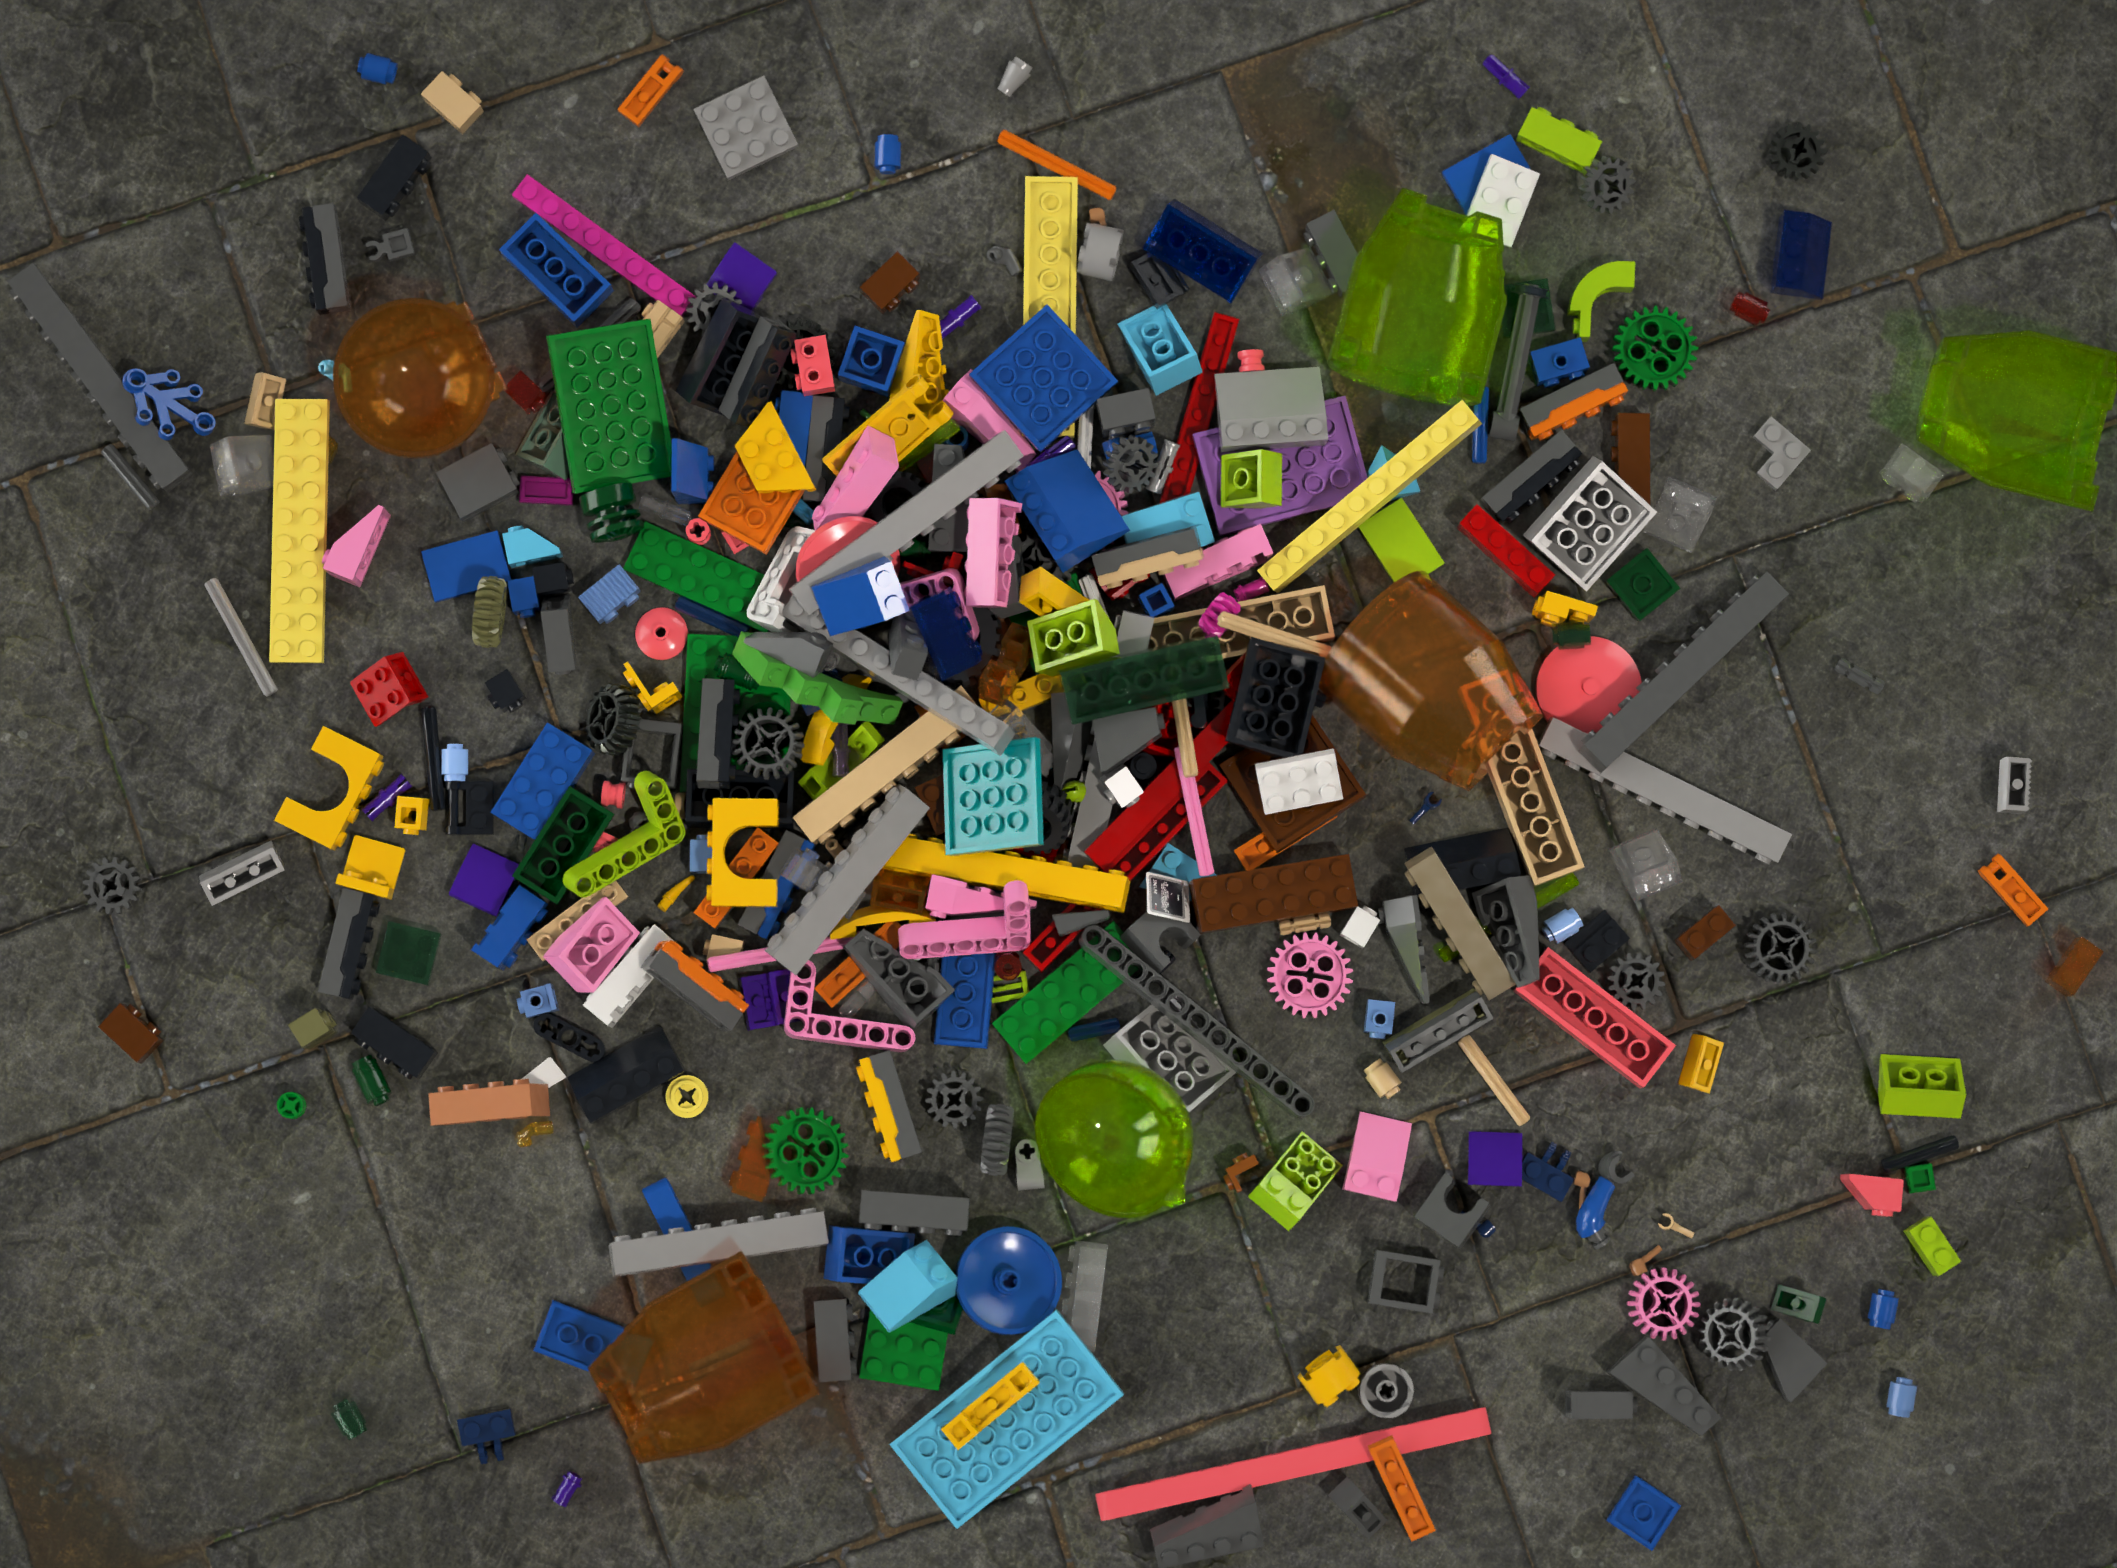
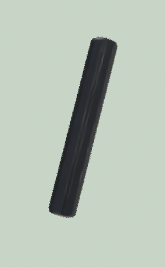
[421,707,446,811]

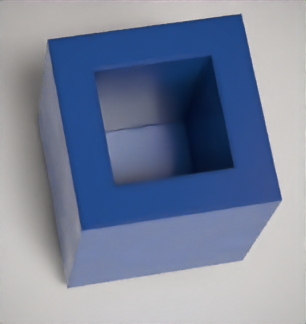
[507,576,541,618]
[1138,583,1175,618]

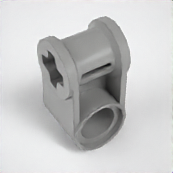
[1015,1138,1045,1191]

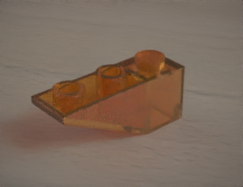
[729,1116,771,1203]

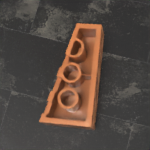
[428,1079,550,1126]

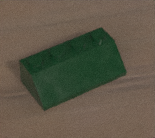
[512,786,615,905]

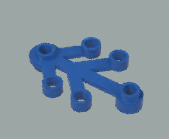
[122,368,216,440]

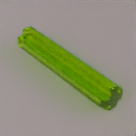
[896,419,960,472]

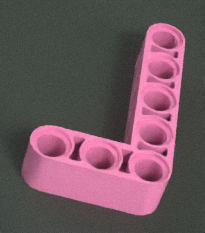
[900,568,980,647]
[898,880,1030,959]
[784,960,915,1052]

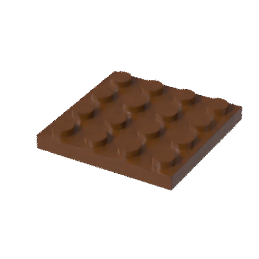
[1219,715,1366,853]

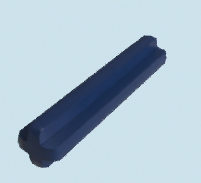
[675,596,750,637]

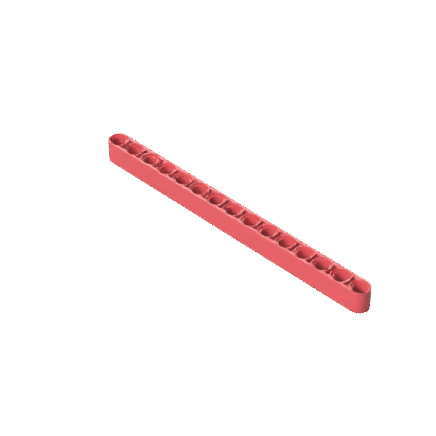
[1095,1407,1492,1521]

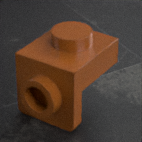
[1223,1153,1259,1193]

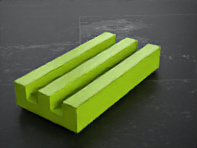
[992,971,1029,1004]

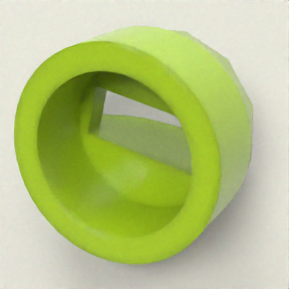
[1063,781,1086,803]

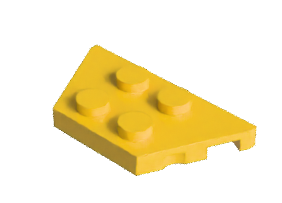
[735,401,816,494]

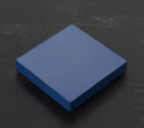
[1606,1475,1681,1551]

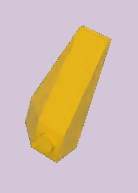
[889,310,949,424]

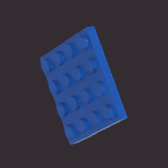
[969,304,1118,453]

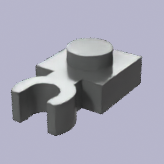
[365,228,415,263]

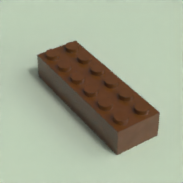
[1189,854,1358,934]

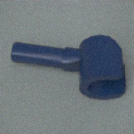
[1409,792,1442,825]
[1460,1211,1496,1238]

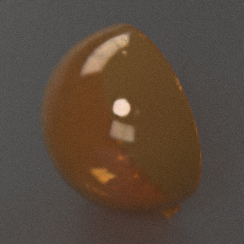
[333,298,508,459]

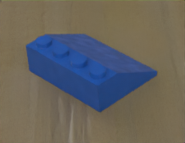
[1005,449,1130,573]

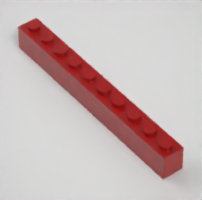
[1023,763,1228,973]

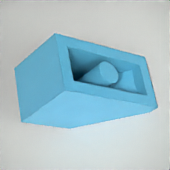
[502,526,563,568]

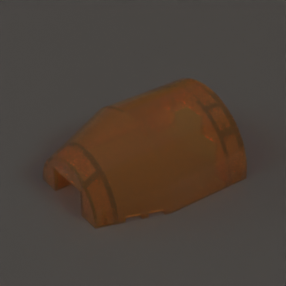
[1319,571,1543,791]
[588,1251,821,1464]

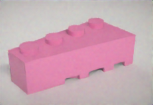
[1163,524,1273,601]

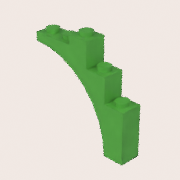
[732,631,903,725]

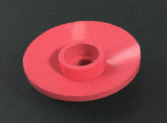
[635,607,688,660]

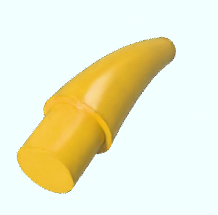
[657,875,695,912]

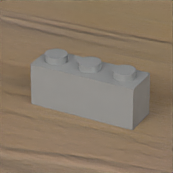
[199,840,285,906]

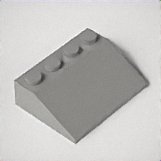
[1214,367,1328,452]
[1523,456,1657,592]
[1103,999,1236,1126]

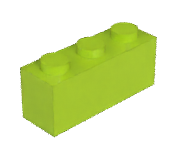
[1515,107,1602,175]

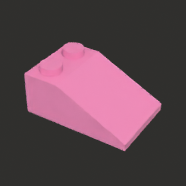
[322,505,391,587]
[543,897,640,993]
[1342,1111,1412,1202]

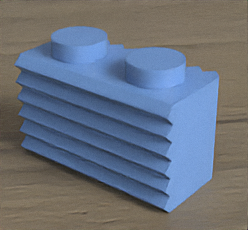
[578,564,641,624]

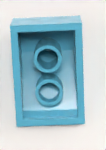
[1118,304,1203,396]
[1121,492,1215,547]
[859,1240,957,1333]

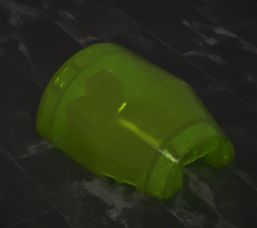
[1327,188,1507,406]
[1915,330,2117,512]

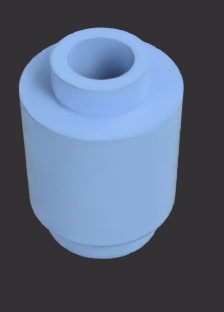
[441,744,468,782]
[1542,908,1583,944]

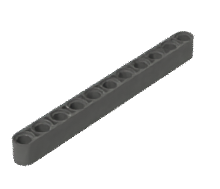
[1078,925,1315,1118]

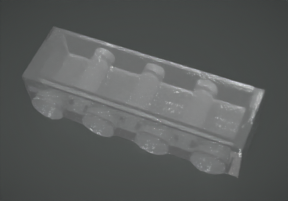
[1062,1241,1108,1352]

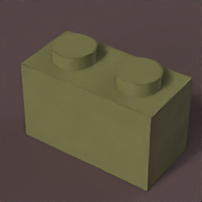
[288,1008,338,1050]

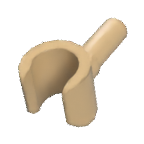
[1658,1214,1694,1238]

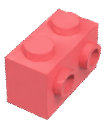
[790,335,835,396]

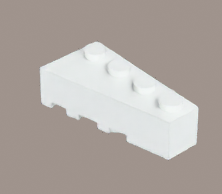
[583,924,675,1028]

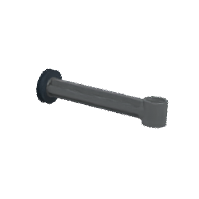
[1489,283,1551,442]

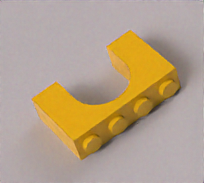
[274,726,384,851]
[707,798,779,907]

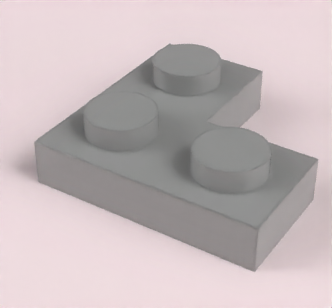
[1752,416,1811,491]

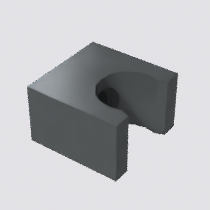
[1120,912,1201,973]
[1415,1173,1491,1251]

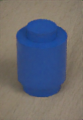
[357,53,398,85]
[875,134,901,175]
[1868,1289,1899,1329]

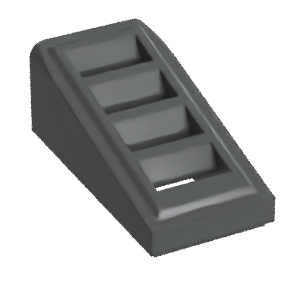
[1052,910,1110,937]

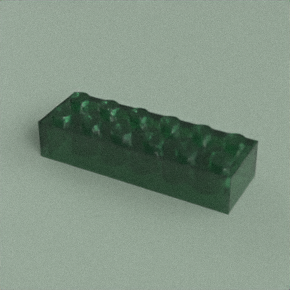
[1058,634,1229,725]

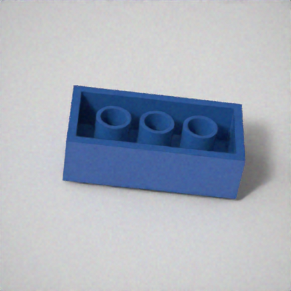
[499,213,614,328]
[490,722,595,840]

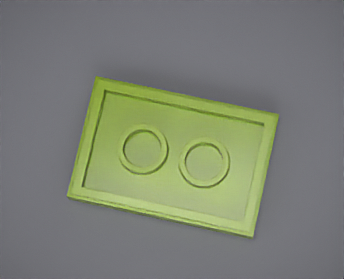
[1358,497,1445,591]

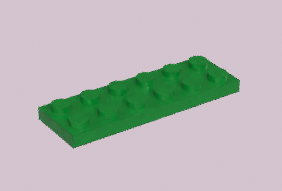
[623,521,769,632]
[991,921,1139,1065]

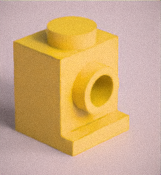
[394,796,430,835]

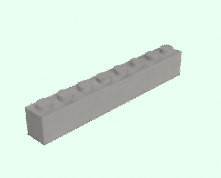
[765,784,930,975]
[609,1208,829,1277]

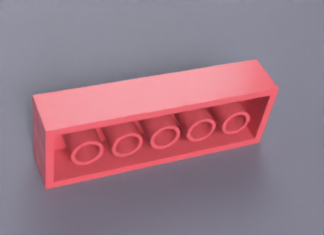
[1513,947,1676,1089]

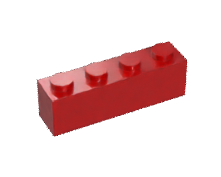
[1457,504,1555,599]

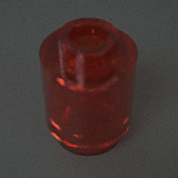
[1729,291,1770,326]
[995,951,1022,981]

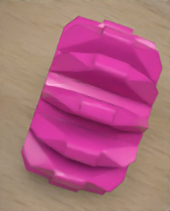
[1199,592,1241,639]

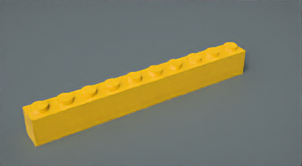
[882,834,1130,913]

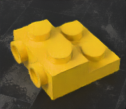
[1531,591,1598,627]

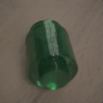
[1552,622,1591,650]
[331,1398,368,1440]

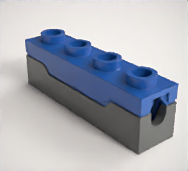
[738,830,818,941]

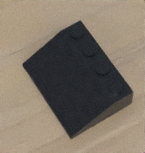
[1225,637,1326,759]

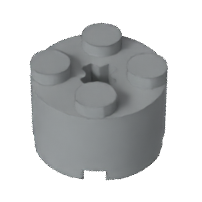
[1077,223,1124,281]
[1358,1363,1414,1418]

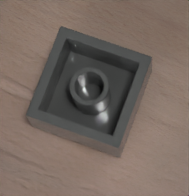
[1096,388,1156,440]

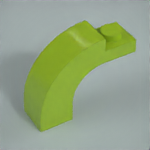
[1567,261,1635,342]
[798,721,885,801]

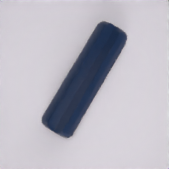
[1068,1018,1121,1042]

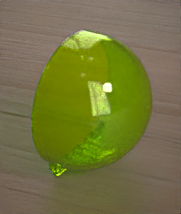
[1035,1060,1194,1218]

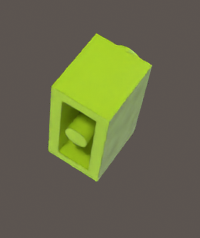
[1903,1216,1961,1276]

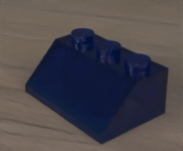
[1770,210,1832,300]
[910,587,982,681]

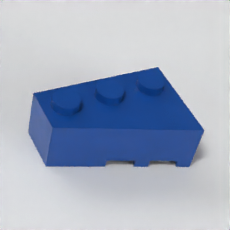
[471,885,548,971]

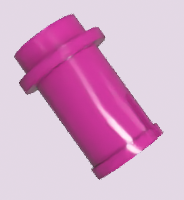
[1234,576,1269,602]

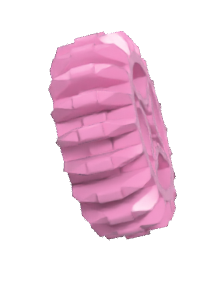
[1627,1268,1700,1341]

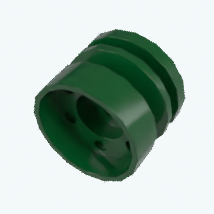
[579,483,645,543]

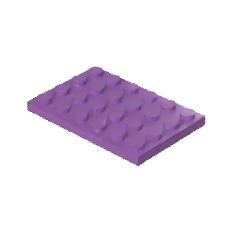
[1192,396,1368,536]

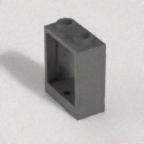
[621,719,683,789]
[1367,1250,1444,1314]

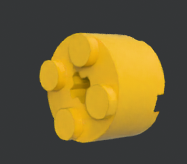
[1298,1345,1360,1407]

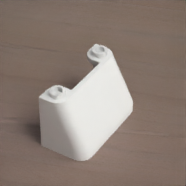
[747,526,816,632]

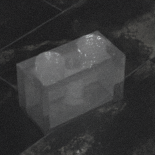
[1879,443,1945,503]

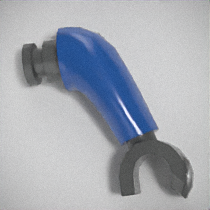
[1576,1151,1635,1249]

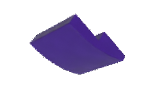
[707,242,778,311]
[449,844,519,917]
[738,969,801,1031]
[1468,1131,1522,1187]

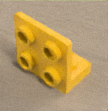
[623,661,683,714]
[336,835,406,900]

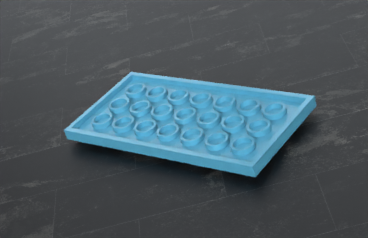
[889,1310,1124,1529]

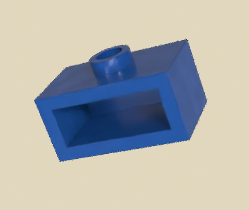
[1528,337,1590,388]

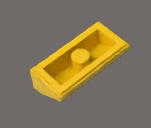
[1678,1034,1724,1094]

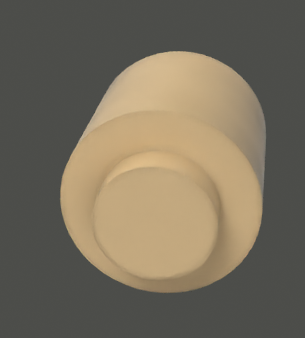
[1364,1058,1402,1099]

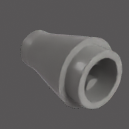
[997,57,1032,97]

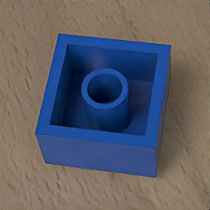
[838,326,905,397]

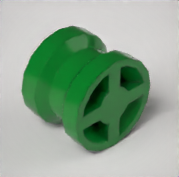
[277,1092,307,1119]

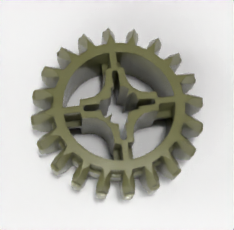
[472,576,507,648]

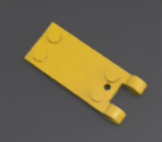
[822,374,953,476]

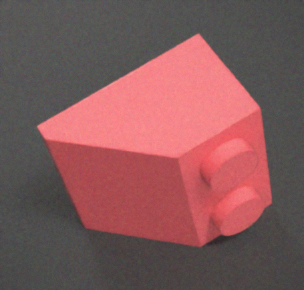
[1840,1174,1904,1217]

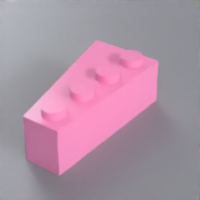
[812,425,899,530]
[964,498,1022,608]

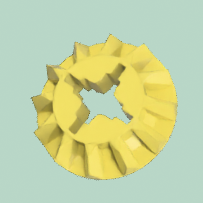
[666,1075,708,1118]

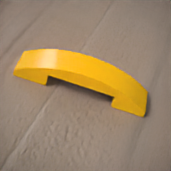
[801,673,872,766]
[830,903,936,940]
[941,1362,1040,1450]

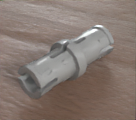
[1146,439,1180,494]

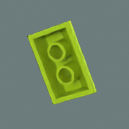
[1027,599,1120,676]
[1878,1054,1966,1119]

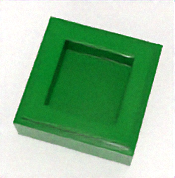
[1904,1163,1936,1194]

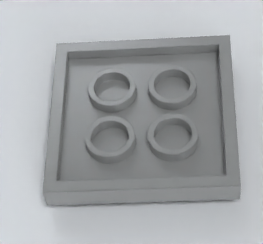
[694,76,799,180]

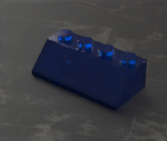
[1143,199,1264,303]

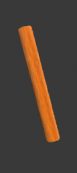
[997,130,1116,200]

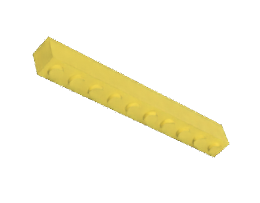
[1257,400,1482,593]

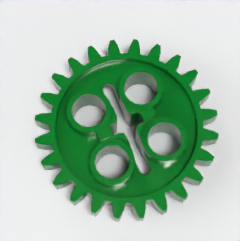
[1612,306,1698,392]
[762,1107,849,1194]

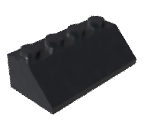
[676,298,760,416]
[685,769,794,830]
[1404,828,1521,900]
[567,1026,686,1124]

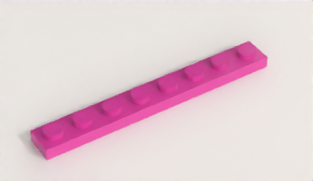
[512,174,696,316]

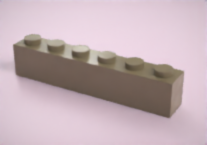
[1404,846,1516,1000]

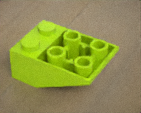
[1248,1131,1343,1231]

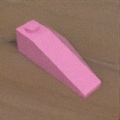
[942,369,1036,473]
[926,875,1037,919]

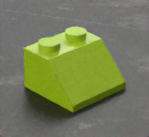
[1221,449,1282,509]

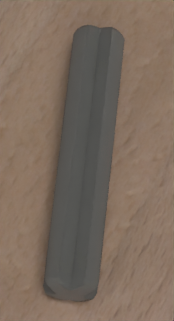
[101,444,160,510]

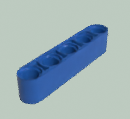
[642,1177,725,1306]

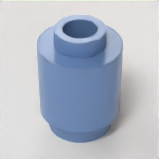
[1886,1377,1917,1418]

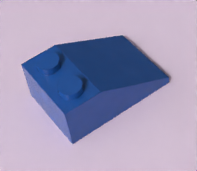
[671,438,714,504]
[811,556,910,636]
[823,1225,915,1284]

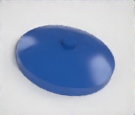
[955,1227,1062,1335]

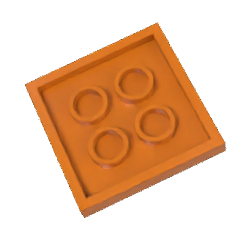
[698,452,805,555]

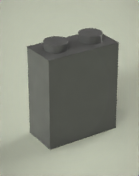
[436,443,520,523]

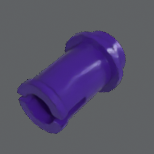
[551,1471,582,1507]

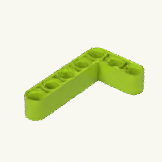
[563,771,685,898]

